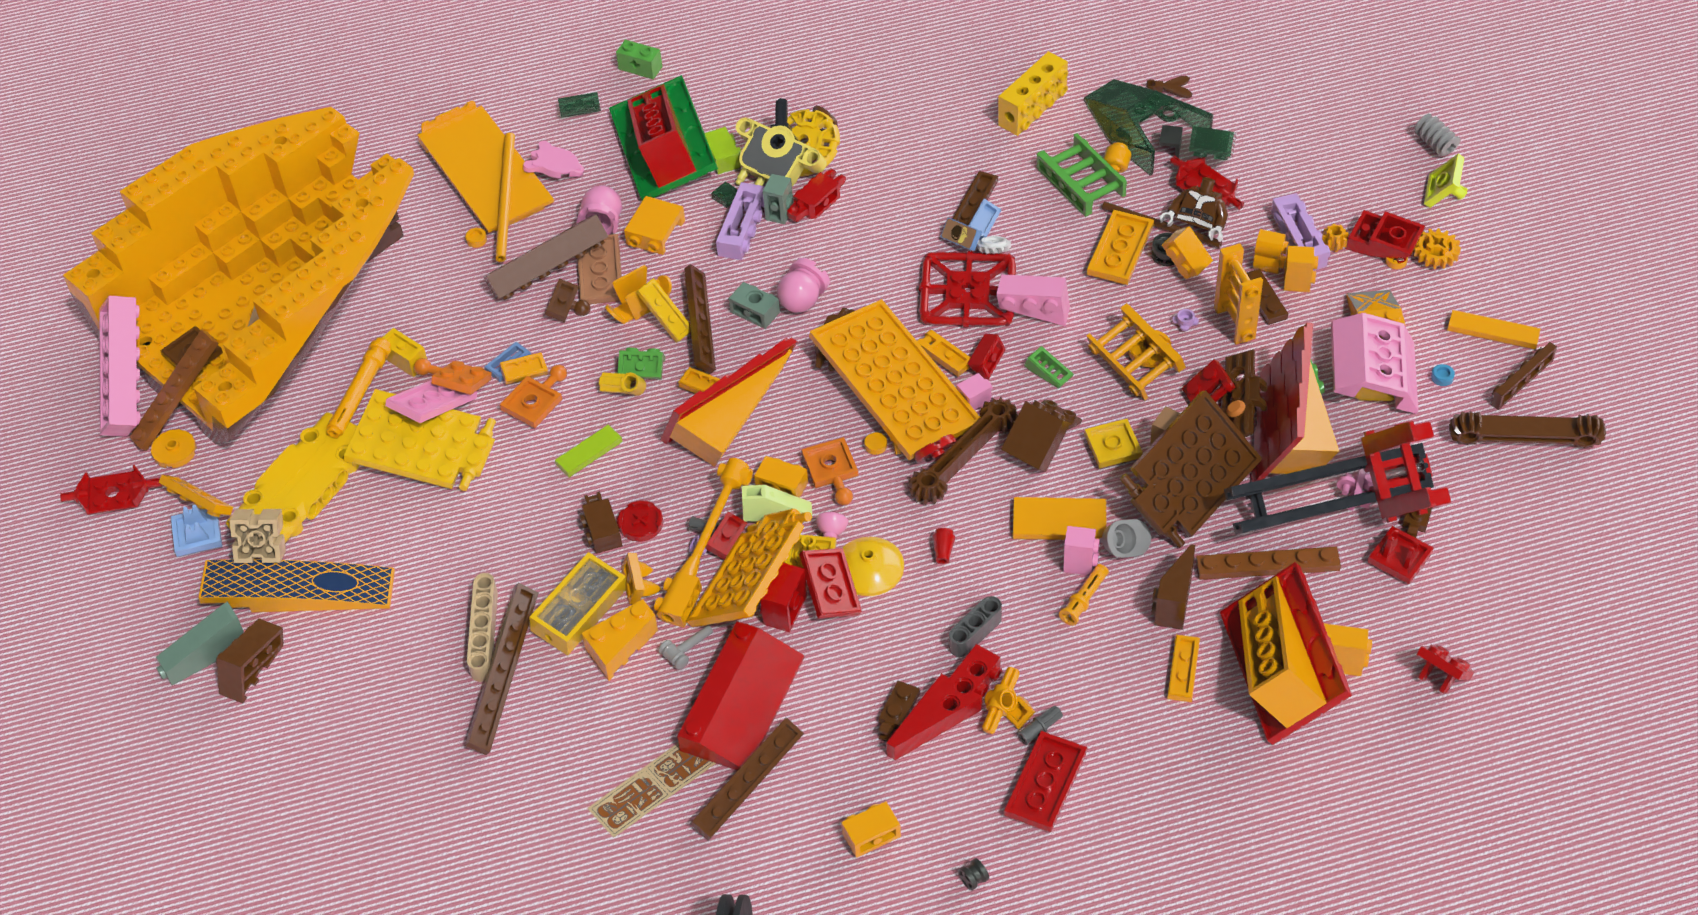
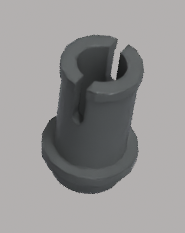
[688,516,719,537]

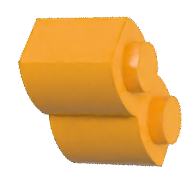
[1253,229,1289,274]

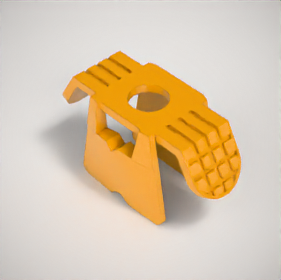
[605,265,672,324]

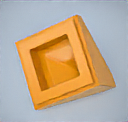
[1006,695,1036,730]

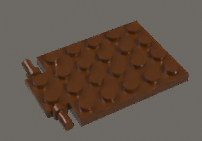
[1120,390,1262,548]

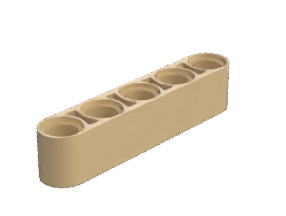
[467,573,498,682]

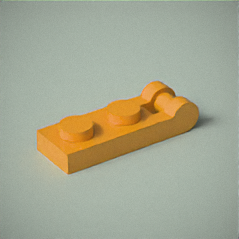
[917,330,971,377]

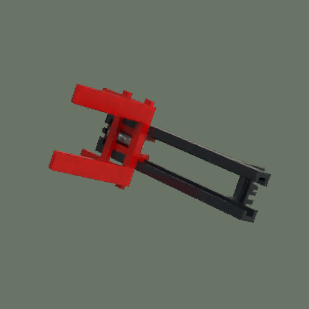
[1224,421,1451,535]

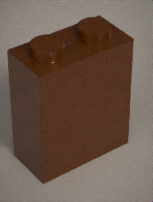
[1001,400,1071,472]

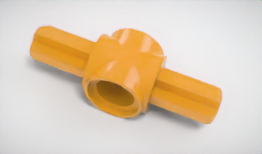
[982,667,1019,734]

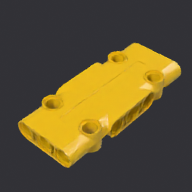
[226,412,359,543]

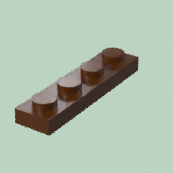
[1491,342,1557,410]

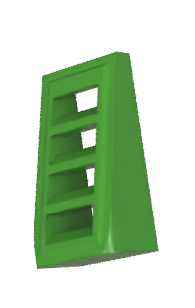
[1024,346,1074,388]

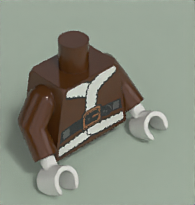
[1160,177,1228,242]

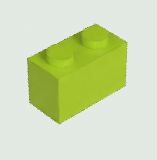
[705,126,741,175]

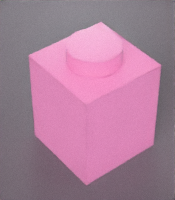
[957,373,992,410]

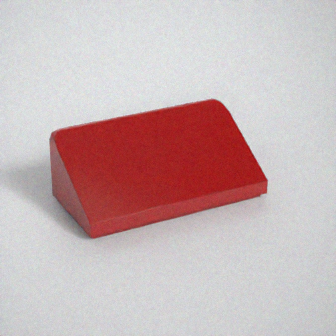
[968,334,1006,380]

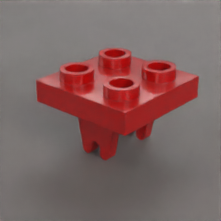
[1368,526,1434,584]
[1417,644,1475,694]

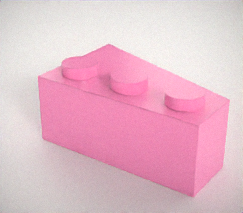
[997,274,1070,326]

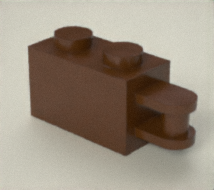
[580,491,623,554]

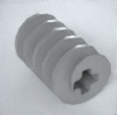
[1415,113,1461,156]

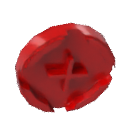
[617,500,664,542]

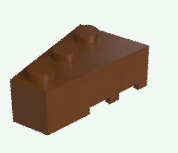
[216,618,284,704]

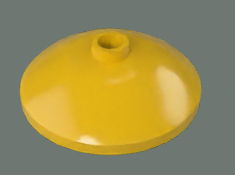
[842,536,904,596]

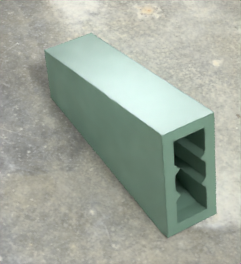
[156,602,244,686]

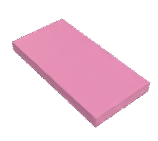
[385,380,478,423]

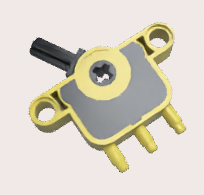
[735,98,827,186]

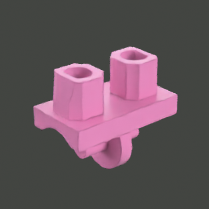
[1337,469,1373,511]

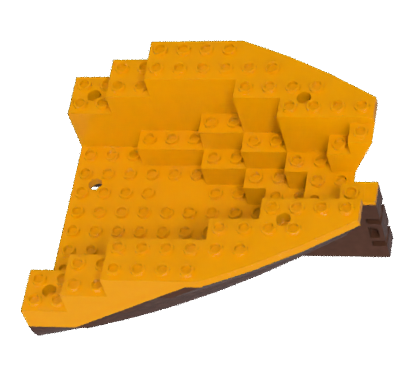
[63,107,414,444]

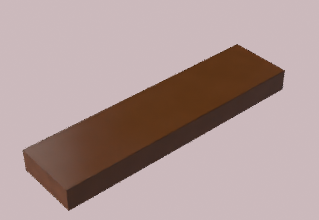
[952,171,998,225]

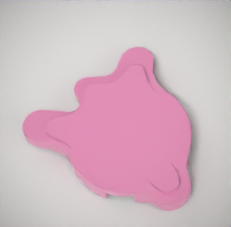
[523,141,584,178]

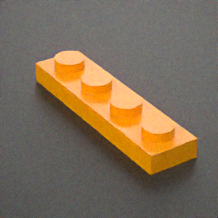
[159,474,233,517]

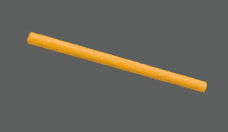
[495,132,515,262]

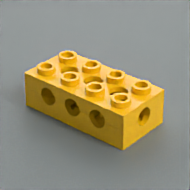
[998,51,1068,136]

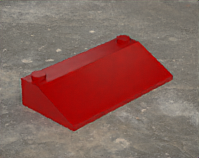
[677,621,804,771]

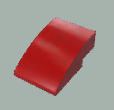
[1346,210,1425,258]

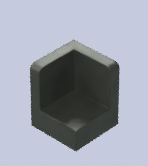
[1159,125,1183,158]

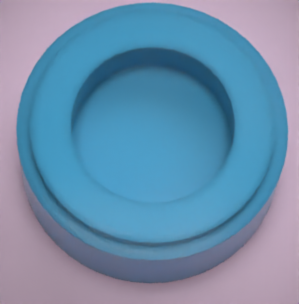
[1431,364,1455,386]

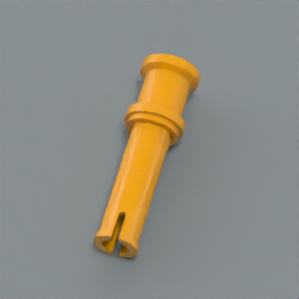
[1059,564,1109,626]

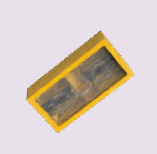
[530,552,626,656]

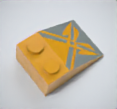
[1346,290,1405,340]

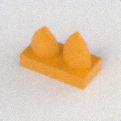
[621,553,662,604]

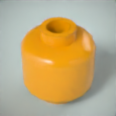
[1103,142,1132,173]

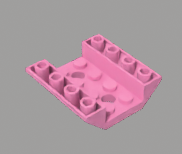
[1331,313,1418,414]

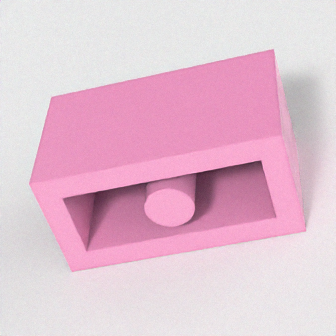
[1063,526,1100,575]

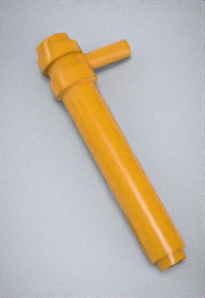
[327,337,391,438]

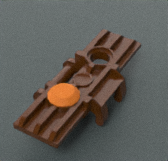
[1221,349,1267,437]

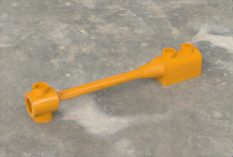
[654,458,753,628]

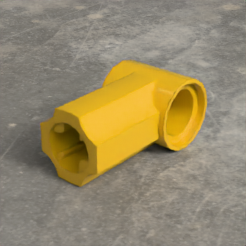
[599,372,646,396]

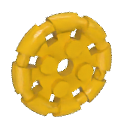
[787,109,840,177]

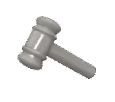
[659,625,713,670]

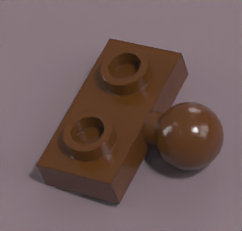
[545,278,591,323]

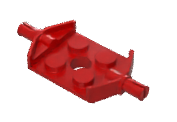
[1170,155,1244,210]
[60,465,162,515]

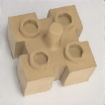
[230,509,286,563]

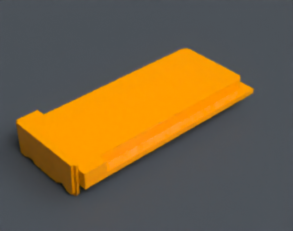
[417,101,554,233]

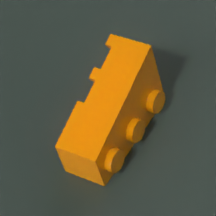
[582,599,658,681]

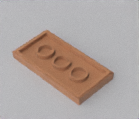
[578,234,622,304]

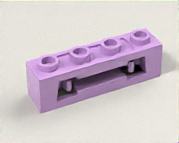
[716,182,765,260]
[1271,193,1330,270]

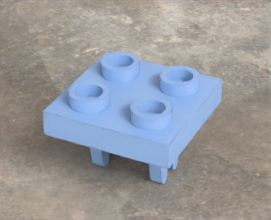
[171,505,223,557]

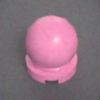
[576,185,622,235]
[777,258,830,313]

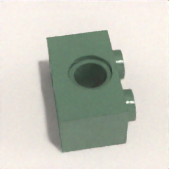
[763,174,793,224]
[728,282,780,329]

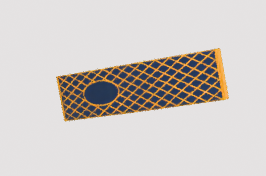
[198,559,395,613]

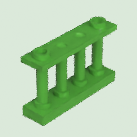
[1036,133,1127,217]

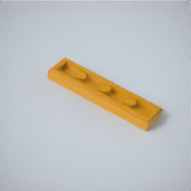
[1447,310,1541,350]

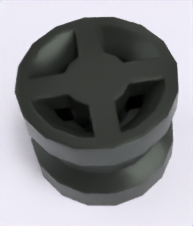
[958,858,989,891]

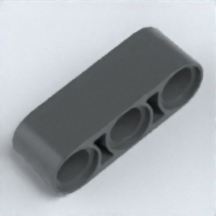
[949,596,1002,657]

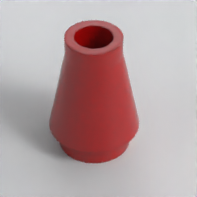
[932,528,956,564]

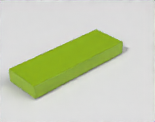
[555,424,623,478]

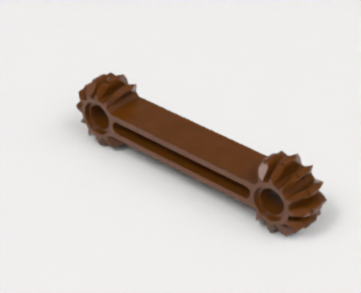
[909,397,1018,506]
[1449,411,1606,449]

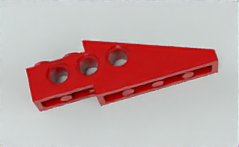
[886,644,1002,760]

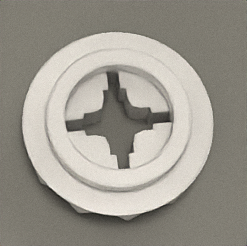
[977,236,1011,254]

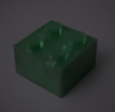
[1189,126,1237,160]

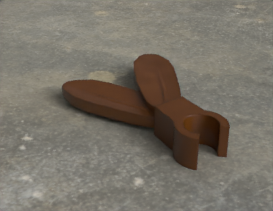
[1146,76,1192,98]

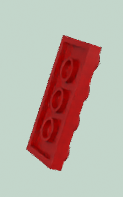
[1004,731,1087,832]

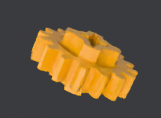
[1414,228,1461,269]

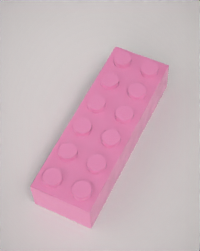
[99,296,140,437]

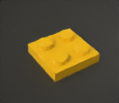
[1084,419,1143,469]

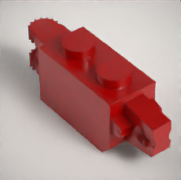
[787,168,846,222]

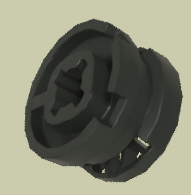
[1152,233,1175,266]

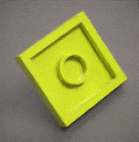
[1424,154,1468,208]

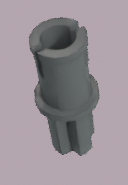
[1017,706,1063,745]

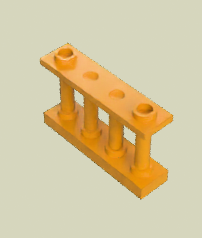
[1214,243,1263,345]
[1086,303,1186,401]

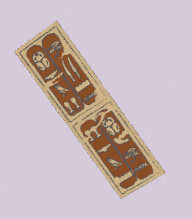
[587,743,716,838]

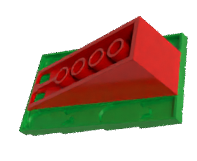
[609,75,718,201]

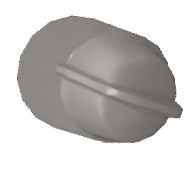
[1100,519,1151,558]

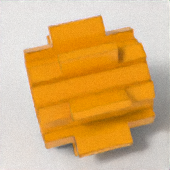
[1322,223,1349,252]

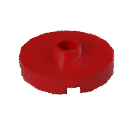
[914,434,957,463]

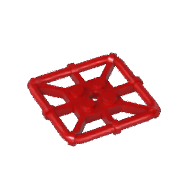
[919,250,1016,328]

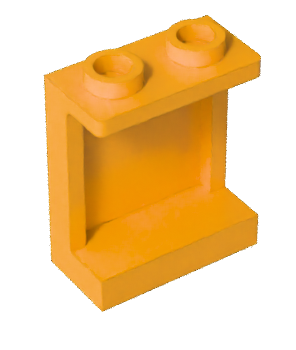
[624,196,685,255]

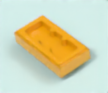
[499,352,548,385]
[678,367,720,393]

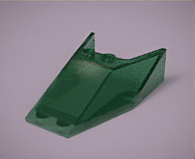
[1084,79,1213,176]

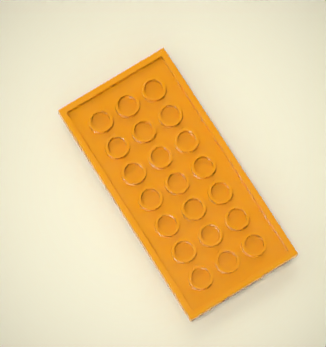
[809,299,981,460]

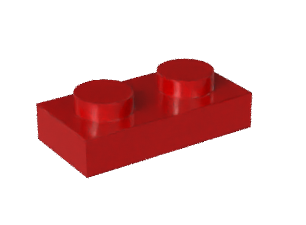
[705,511,748,560]

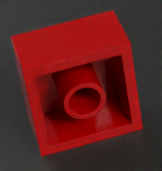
[760,563,807,633]

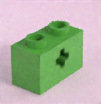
[616,39,663,80]

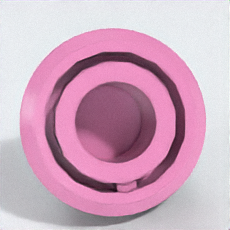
[816,512,848,540]

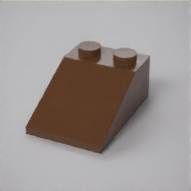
[1151,544,1196,630]

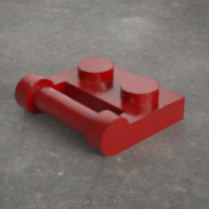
[1182,359,1236,402]

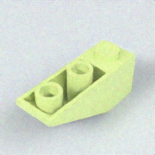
[742,485,812,522]

